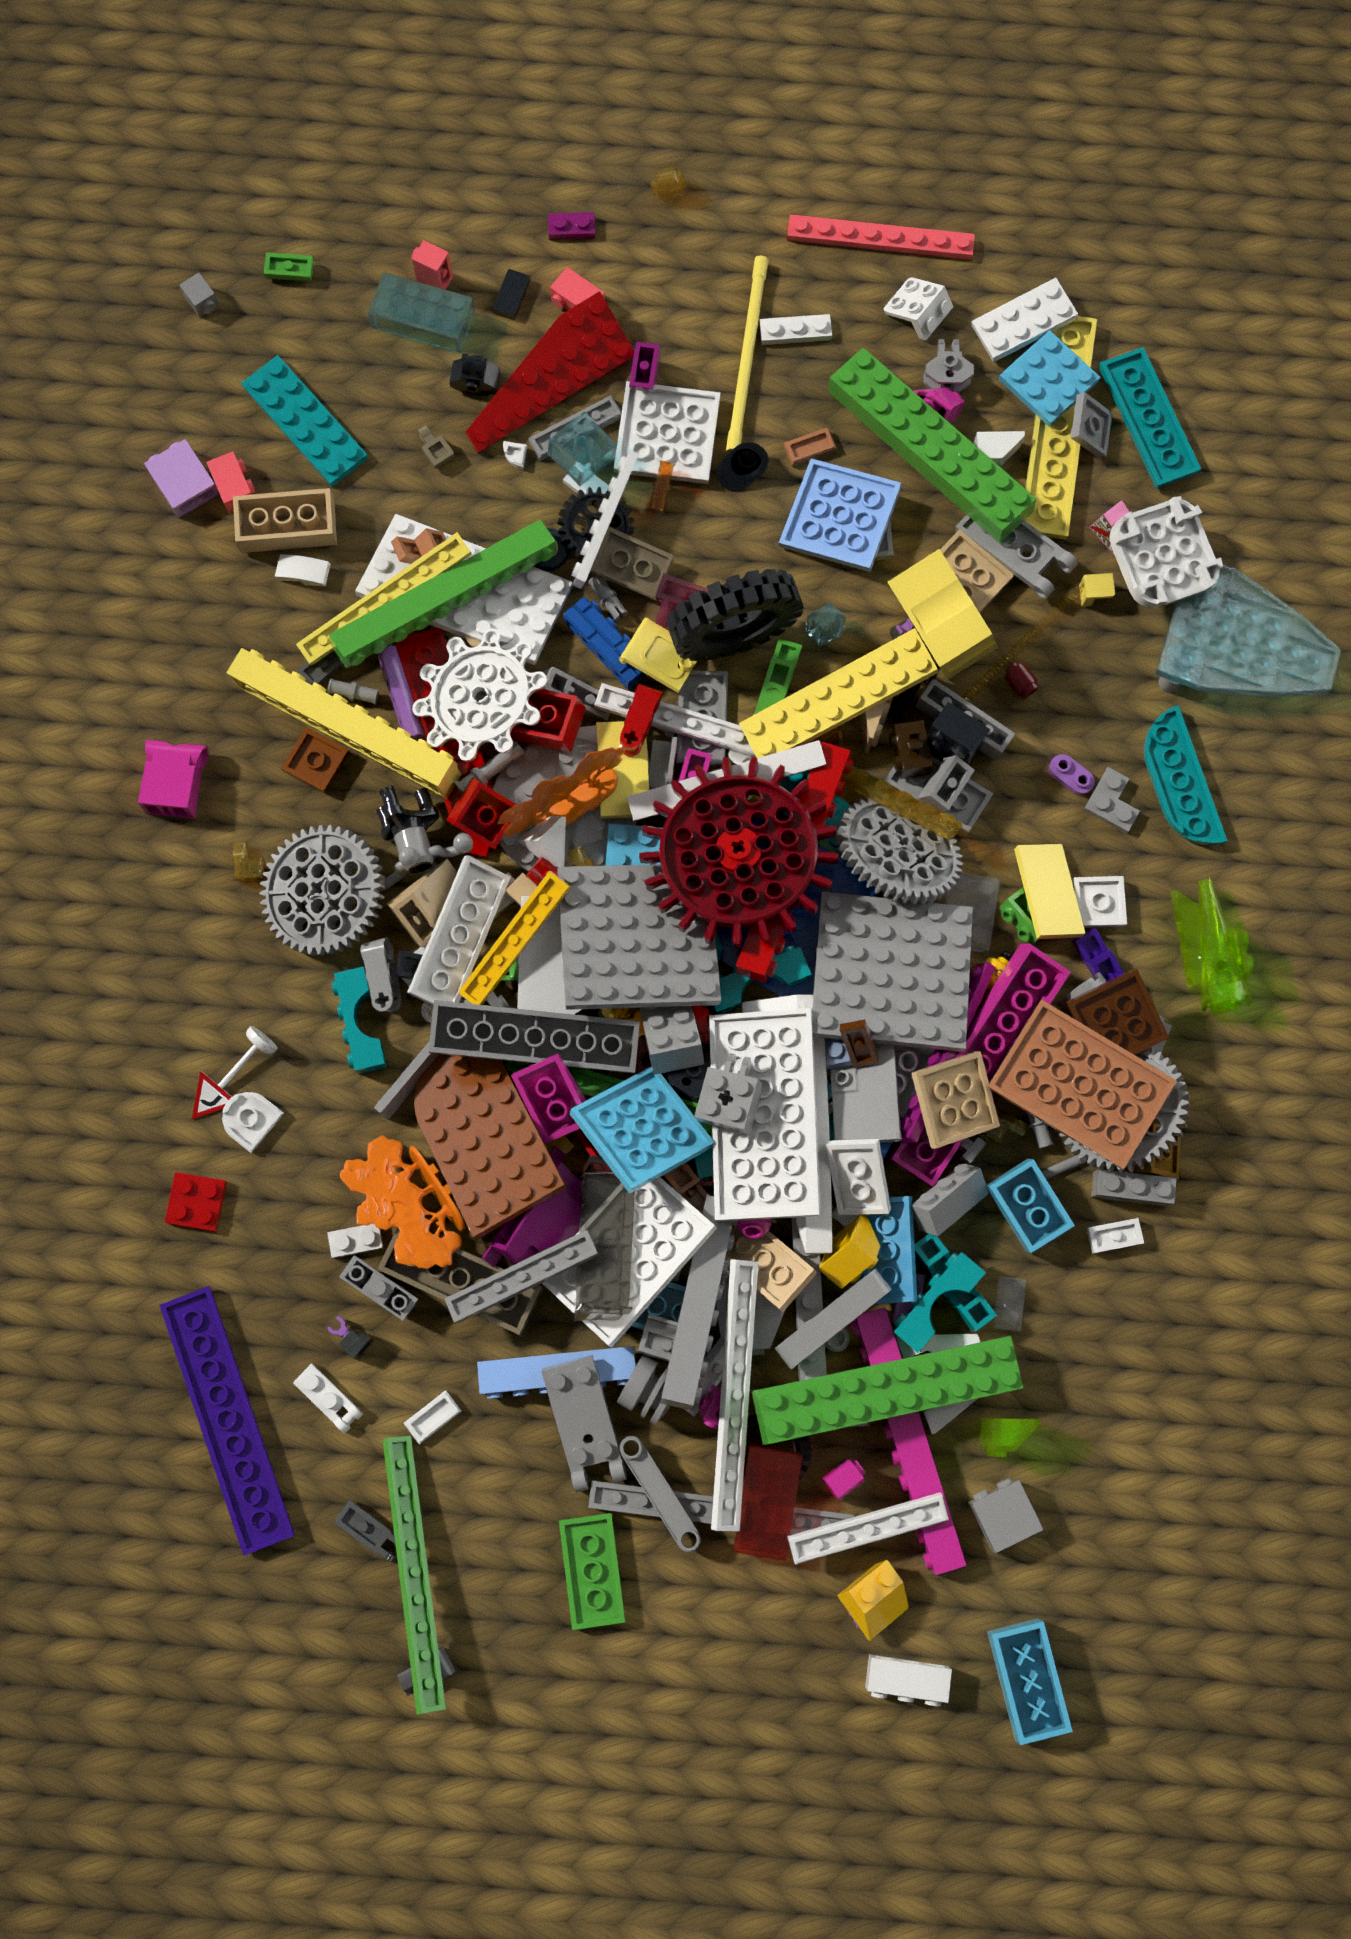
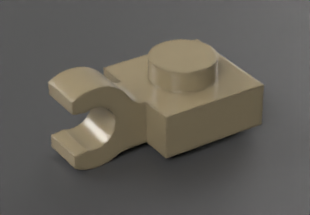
[418,425,455,469]

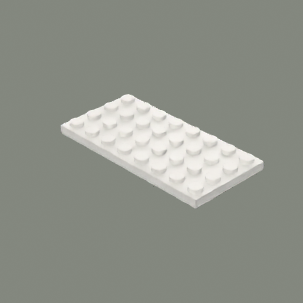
[355,514,573,665]
[709,1008,821,1221]

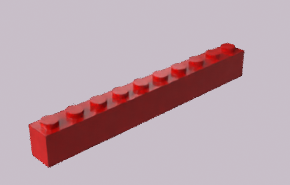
[736,742,854,983]

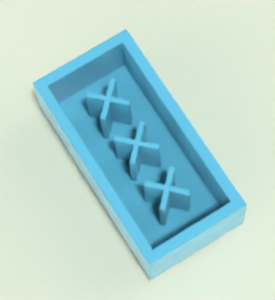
[987,1618,1073,1745]

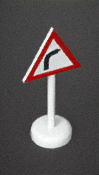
[192,1026,278,1119]

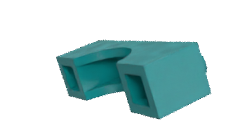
[714,946,812,1015]
[331,966,388,1074]
[914,1234,997,1332]
[894,1252,986,1353]

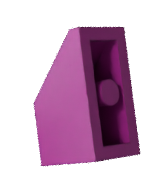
[629,342,660,391]

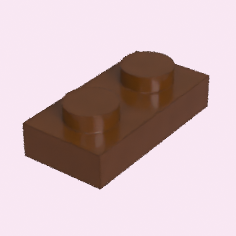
[840,1019,879,1067]

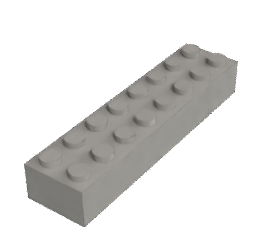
[428,1000,640,1074]

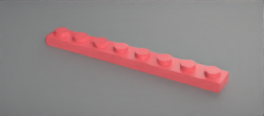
[787,215,975,260]

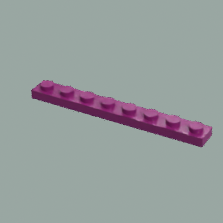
[899,962,996,1143]

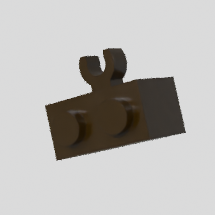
[889,720,933,779]

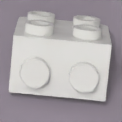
[884,278,953,340]

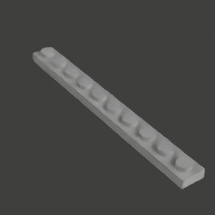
[588,1480,854,1534]

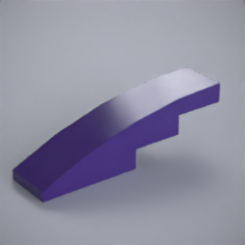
[1072,928,1126,981]

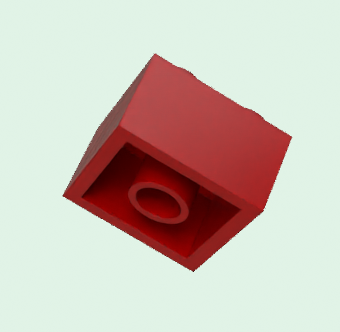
[446,777,516,850]

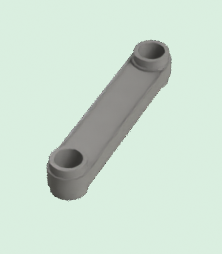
[620,1436,701,1552]

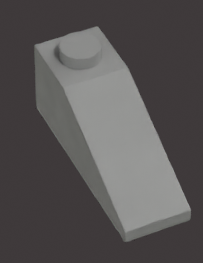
[542,667,610,721]

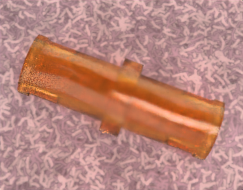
[649,460,675,512]

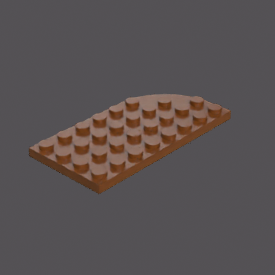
[414,1054,567,1240]

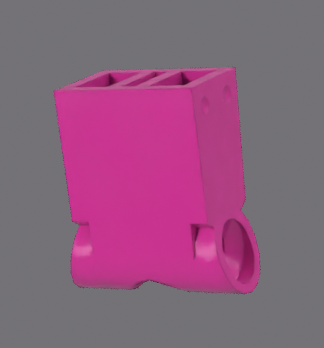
[138,739,209,819]

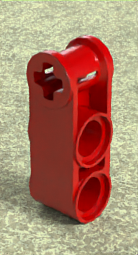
[619,684,663,757]

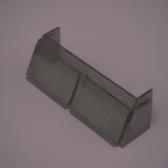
[574,1156,635,1321]

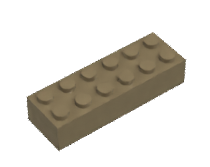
[378,1227,543,1336]

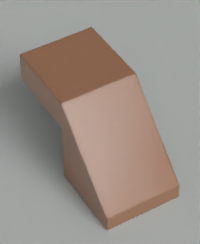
[391,528,446,564]

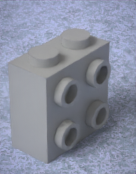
[968,1477,1043,1553]

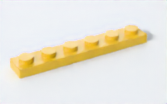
[458,871,571,1005]

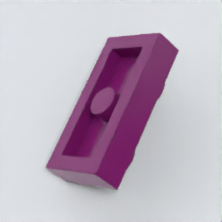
[548,212,595,240]

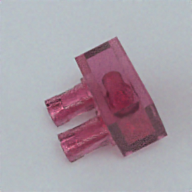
[654,573,708,628]

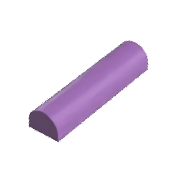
[378,646,425,741]

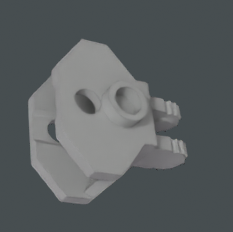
[923,339,974,394]

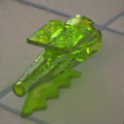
[1170,879,1254,1012]

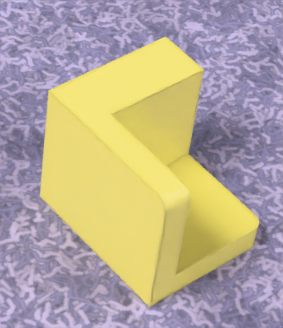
[1079,573,1115,607]

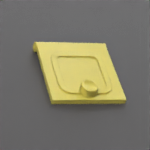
[619,618,697,693]

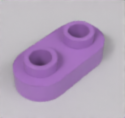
[1049,754,1094,796]

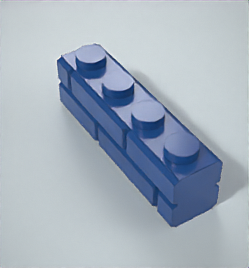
[563,597,647,690]

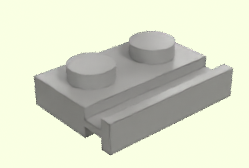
[638,1314,678,1362]

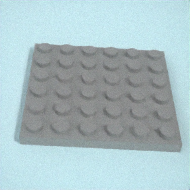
[557,864,721,1010]
[812,892,973,1052]

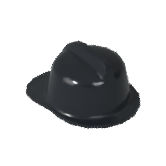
[716,442,769,491]

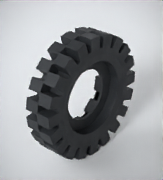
[666,569,804,661]

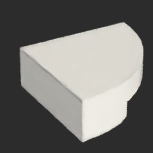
[503,441,527,470]

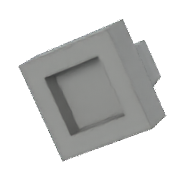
[958,1137,986,1164]

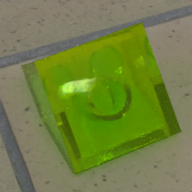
[979,1418,1040,1457]

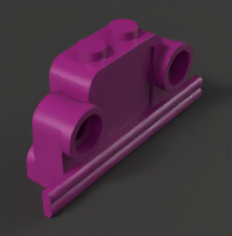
[481,1146,588,1267]

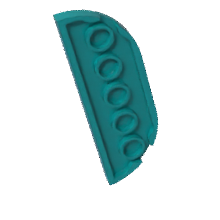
[1144,705,1227,846]

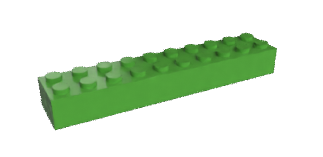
[829,348,1036,544]
[752,1336,1023,1445]

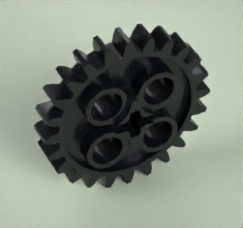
[557,487,635,560]

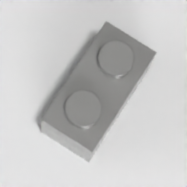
[918,755,975,813]

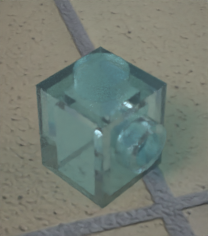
[805,603,846,646]

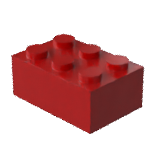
[510,689,586,753]

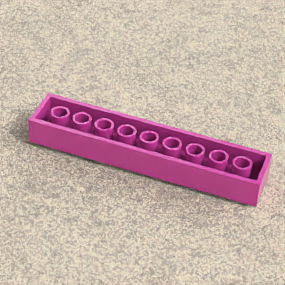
[885,944,1071,1187]

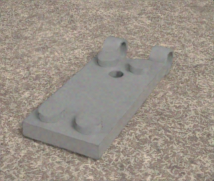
[955,515,1078,599]
[541,1355,627,1493]

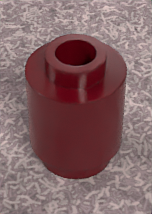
[1004,662,1040,699]

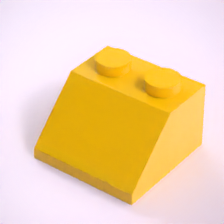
[818,1214,880,1289]
[837,1560,909,1641]

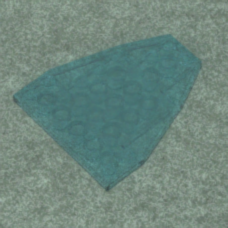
[1155,564,1341,697]

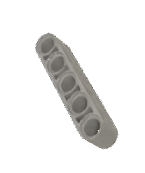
[775,1268,892,1369]

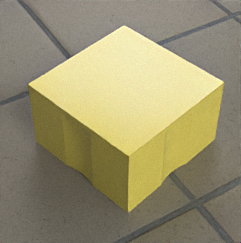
[888,549,998,679]

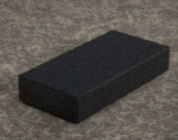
[492,269,531,320]

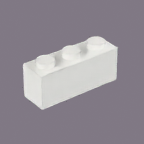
[865,1654,952,1706]

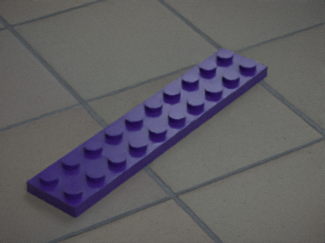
[159,1286,295,1556]

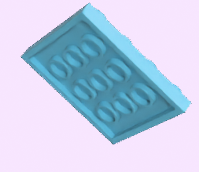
[570,1066,715,1194]

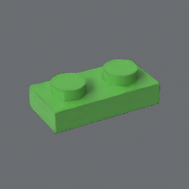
[264,252,314,282]

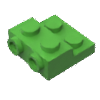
[999,887,1039,945]

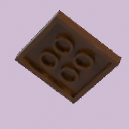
[1066,968,1169,1055]

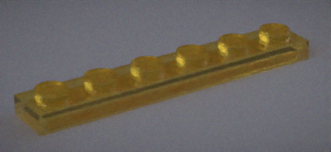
[843,766,963,840]

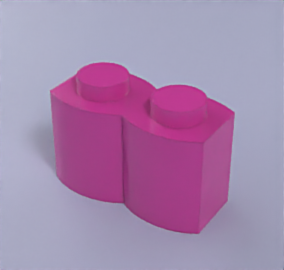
[821,1459,866,1501]

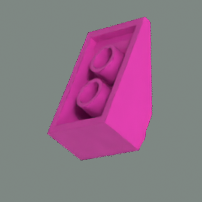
[511,1054,587,1144]

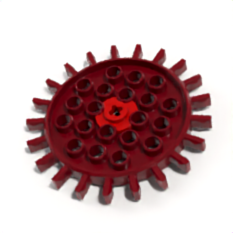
[639,757,838,948]

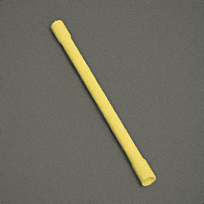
[726,256,769,453]

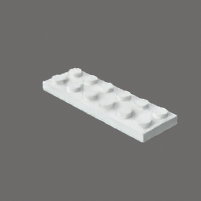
[407,855,511,1005]

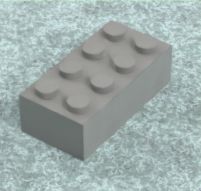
[638,1006,704,1075]

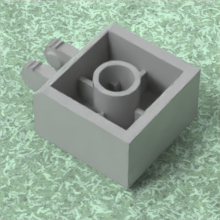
[694,1053,762,1135]

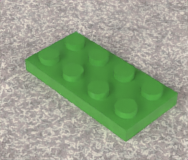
[559,1513,626,1630]

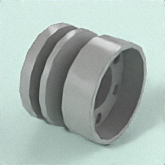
[616,1354,670,1425]

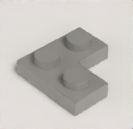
[1083,767,1140,834]

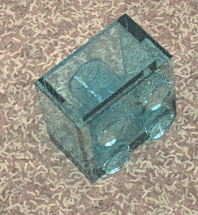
[548,411,617,486]

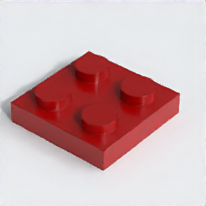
[164,1172,227,1232]

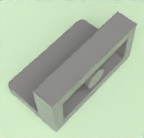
[648,737,677,790]

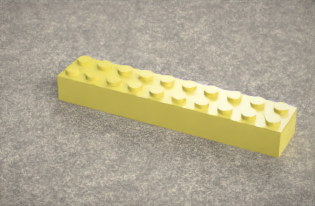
[227,648,462,799]

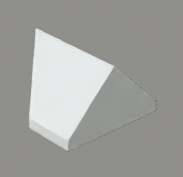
[516,816,566,867]

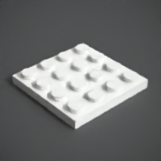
[614,381,720,484]

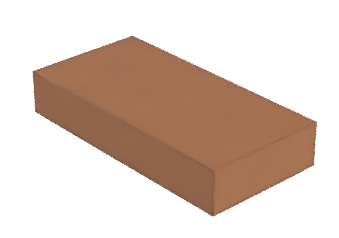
[783,427,837,467]

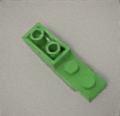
[754,638,802,715]

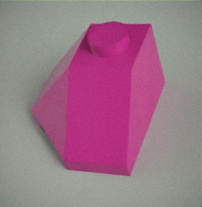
[913,387,965,424]

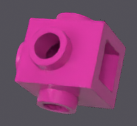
[698,1384,721,1429]

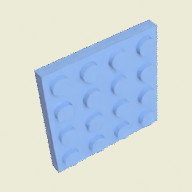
[779,459,902,572]

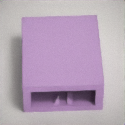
[144,439,219,518]

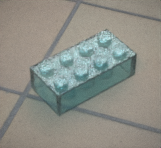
[368,272,475,353]

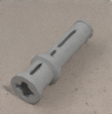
[454,741,525,795]

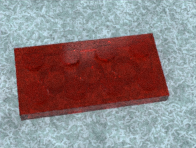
[733,1445,802,1561]

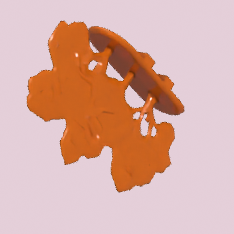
[498,747,626,837]
[340,1135,465,1269]

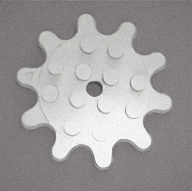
[412,628,547,761]

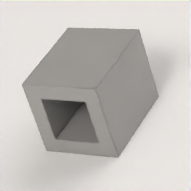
[179,273,219,318]

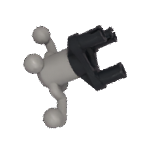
[376,786,473,892]

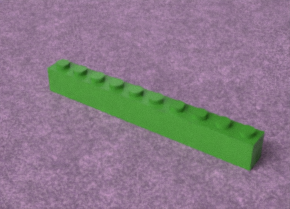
[329,519,556,668]

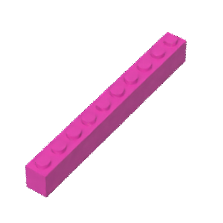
[851,1307,966,1575]

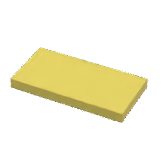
[596,721,649,819]
[1014,844,1085,939]

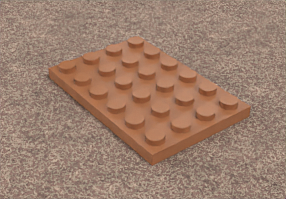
[988,999,1177,1170]

